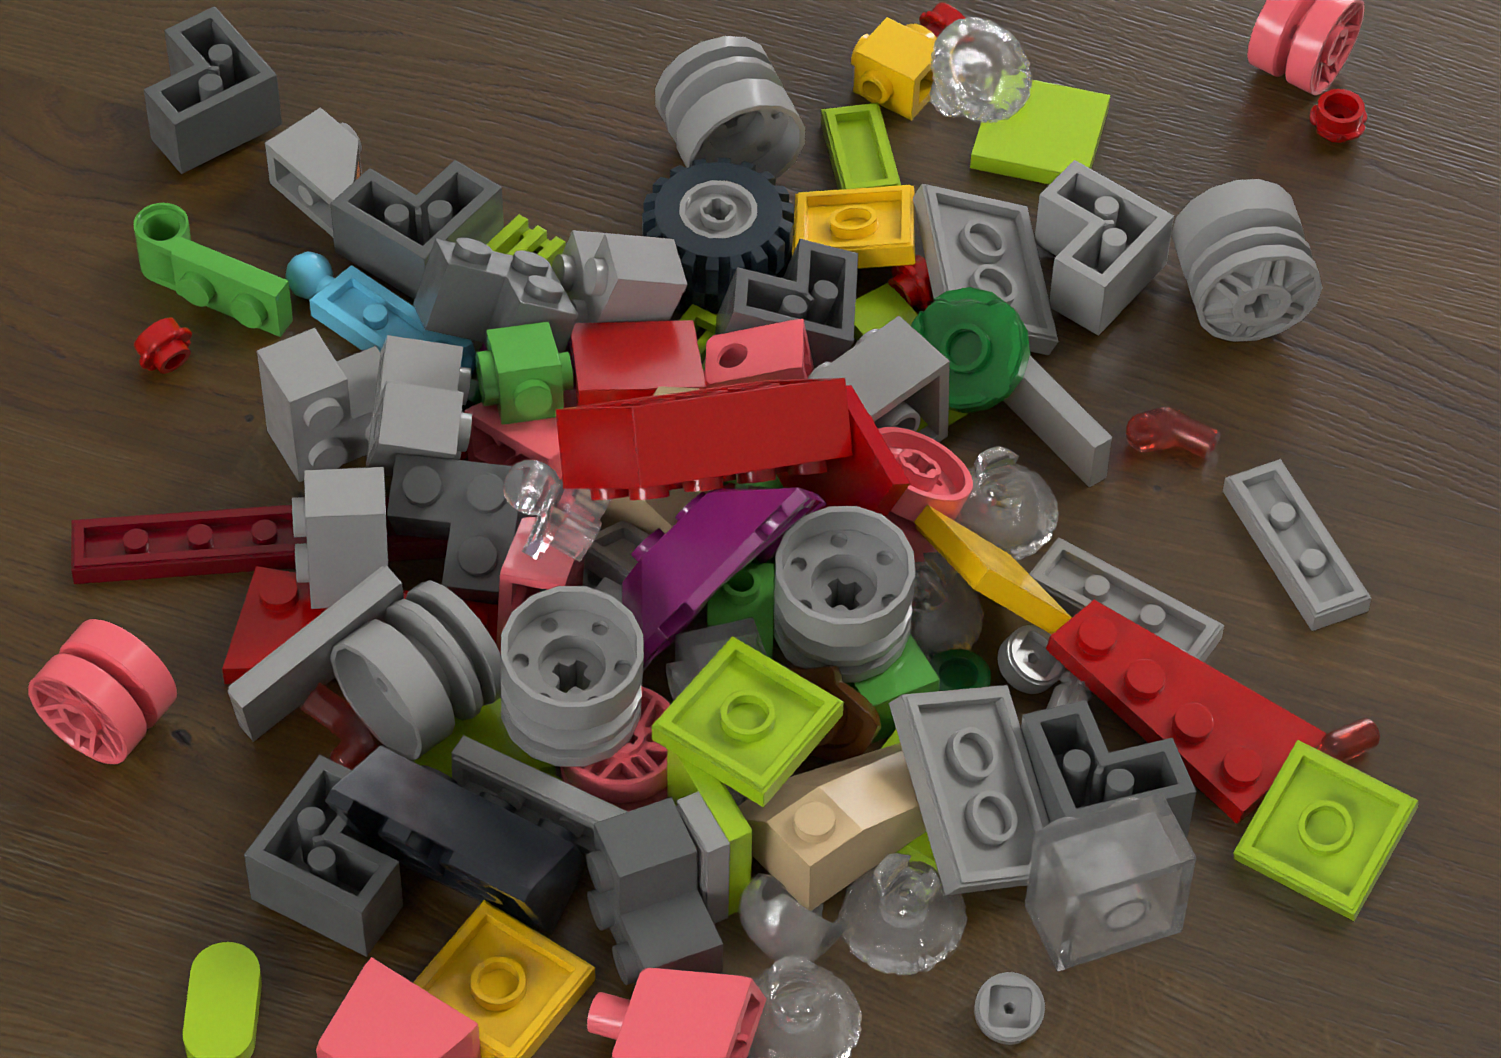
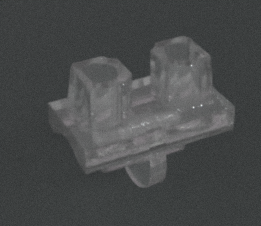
[503,460,612,562]

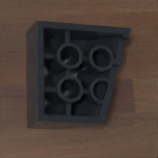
[325,746,587,935]

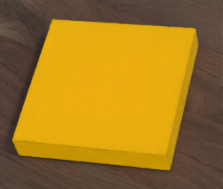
[792,185,916,268]
[914,505,1072,635]
[413,900,596,1058]

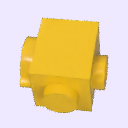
[851,17,946,121]

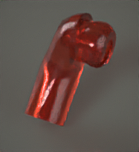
[1126,407,1221,459]
[300,682,377,770]
[1317,718,1380,764]

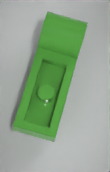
[133,203,293,337]

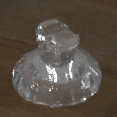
[930,17,1032,123]
[954,446,1059,560]
[910,552,984,662]
[838,853,967,976]
[747,954,862,1058]

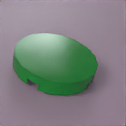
[911,287,1030,413]

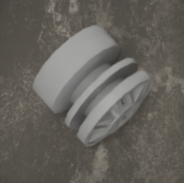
[655,36,805,179]
[1171,179,1322,342]
[774,506,915,683]
[330,580,501,760]
[501,586,644,767]

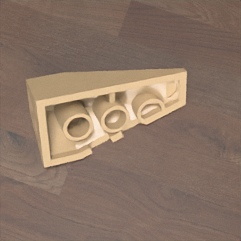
[738,743,926,913]

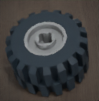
[642,157,794,314]

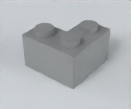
[1035,160,1174,336]
[552,230,687,323]
[257,328,380,482]
[366,335,472,477]
[292,467,388,609]

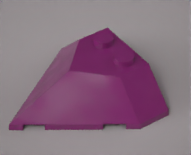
[622,483,827,668]

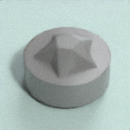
[998,625,1066,694]
[974,972,1045,1045]

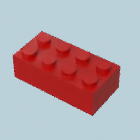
[555,378,853,501]

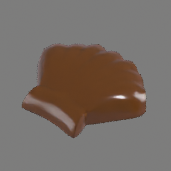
[782,665,881,761]

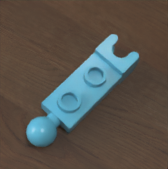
[285,251,476,376]

